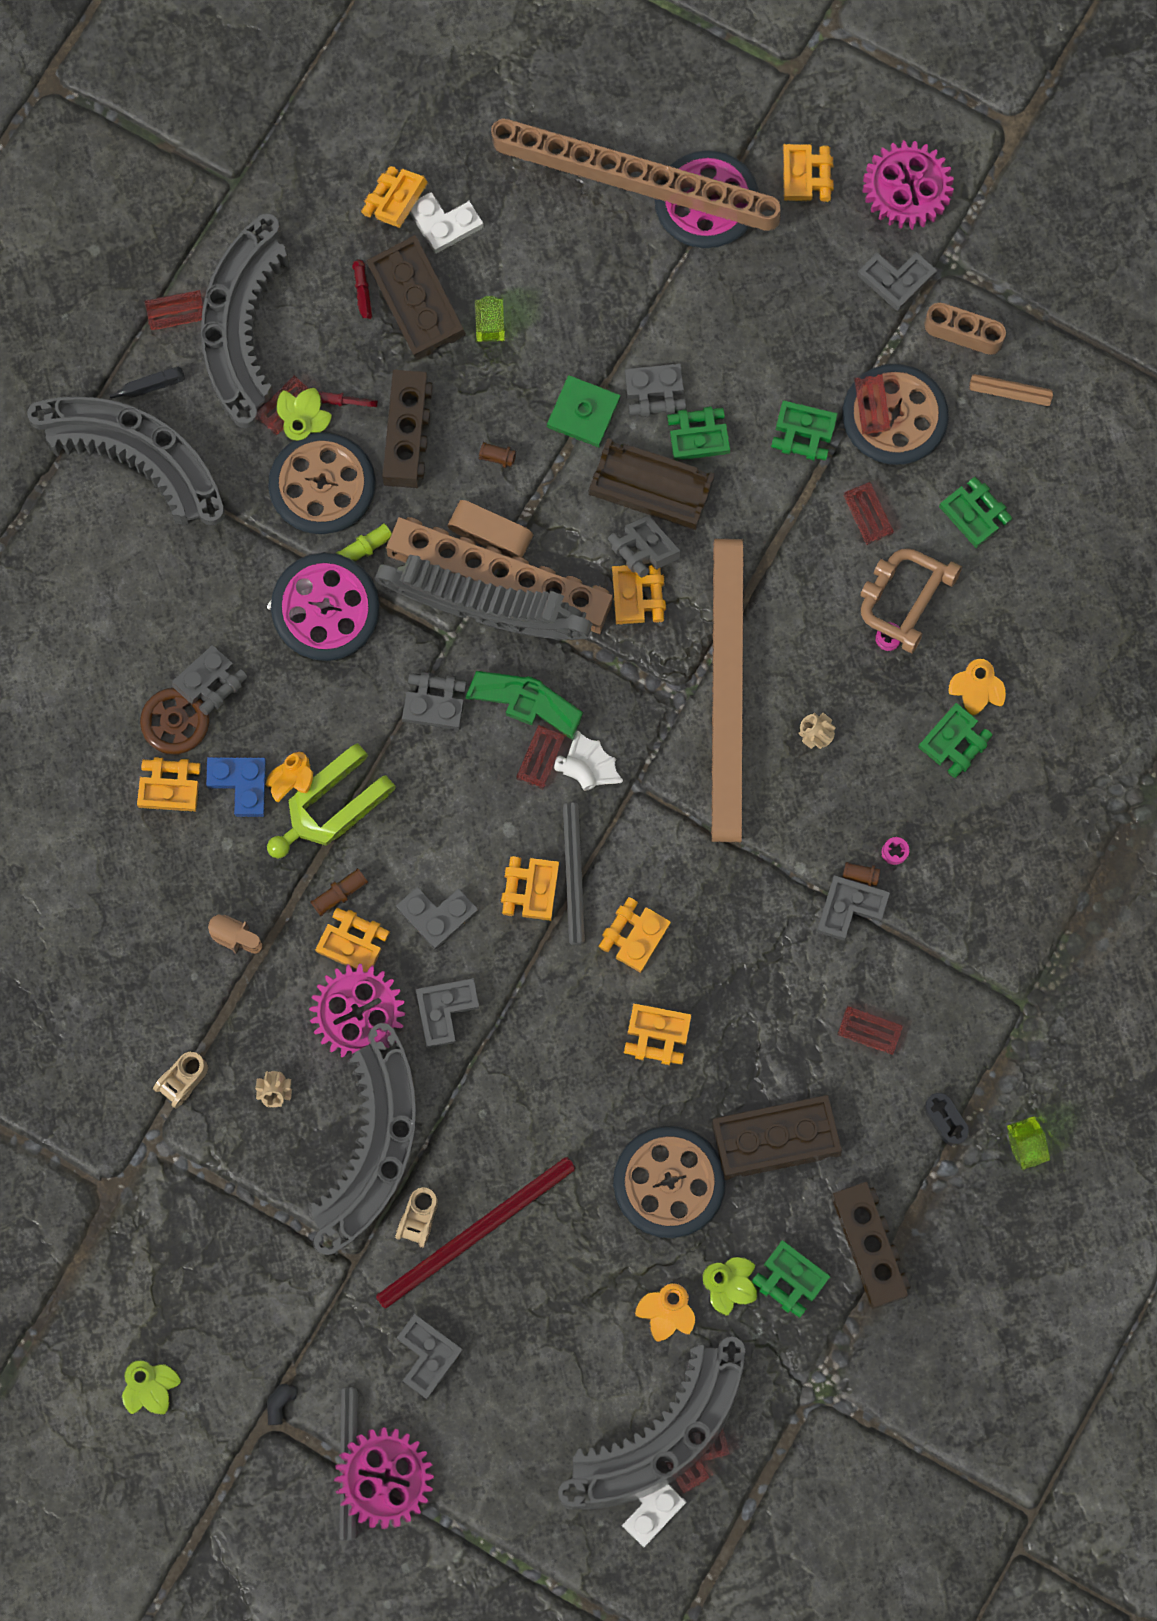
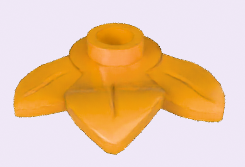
[948,659,1006,716]
[265,752,313,802]
[635,1283,695,1342]

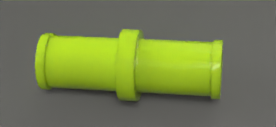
[336,523,392,561]

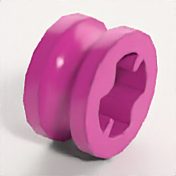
[876,623,900,651]
[881,837,909,865]

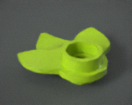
[277,388,332,441]
[703,1257,757,1315]
[122,1360,181,1414]

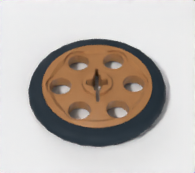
[842,364,949,464]
[268,432,376,534]
[613,1126,726,1238]

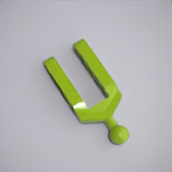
[267,743,396,858]

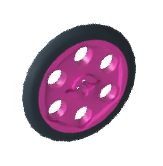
[655,150,759,248]
[271,552,380,661]

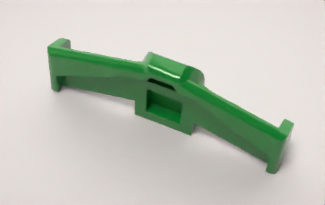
[466,671,583,741]

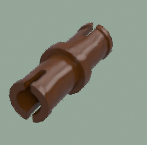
[310,868,368,916]

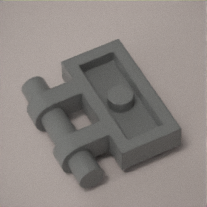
[625,364,686,417]
[608,515,680,577]
[172,645,247,715]
[402,672,467,730]

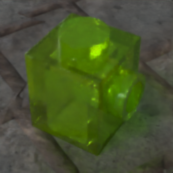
[475,296,505,342]
[1007,1116,1050,1170]

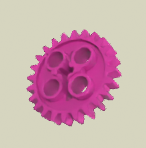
[863,141,954,229]
[309,963,405,1057]
[334,1428,434,1529]

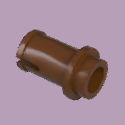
[479,442,516,469]
[843,862,881,886]

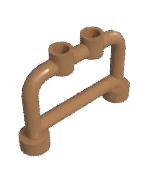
[860,548,962,654]

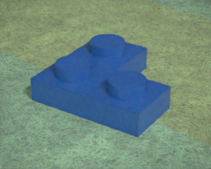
[206,757,266,817]

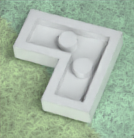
[410,192,483,254]
[622,1485,686,1547]

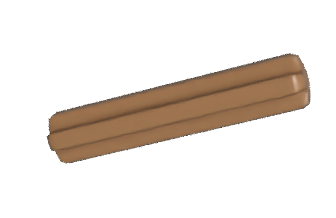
[969,374,1053,406]

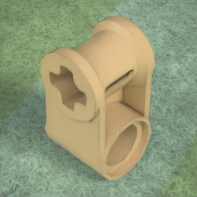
[153,1052,208,1109]
[395,1187,438,1248]

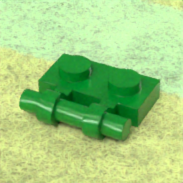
[771,400,838,461]
[667,406,730,461]
[939,476,1013,548]
[918,703,993,778]
[751,1240,830,1318]

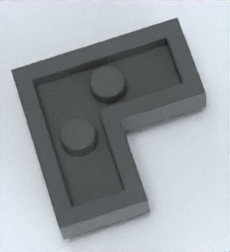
[857,252,937,312]
[817,875,890,941]
[396,887,478,950]
[416,978,479,1048]
[396,1314,463,1399]

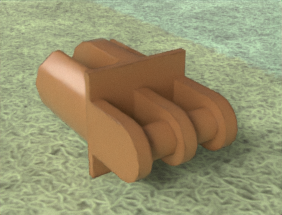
[208,915,262,954]

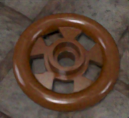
[140,688,209,754]

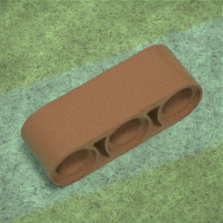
[924,303,1006,354]
[447,500,534,558]

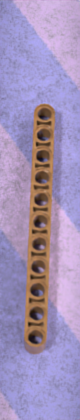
[491,119,780,231]
[712,539,743,842]

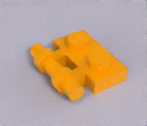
[783,144,834,202]
[361,166,428,228]
[612,565,666,624]
[137,757,201,812]
[501,857,559,921]
[598,897,671,973]
[315,907,390,972]
[624,1003,691,1065]

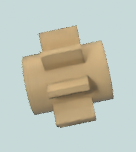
[799,713,836,749]
[255,1071,292,1108]

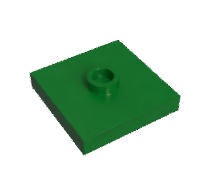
[547,375,620,448]

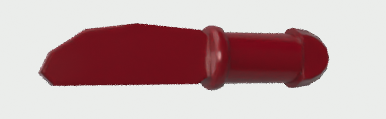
[352,259,372,319]
[318,391,378,407]

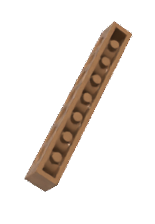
[386,517,613,634]

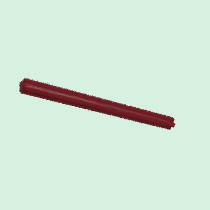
[376,1157,575,1308]

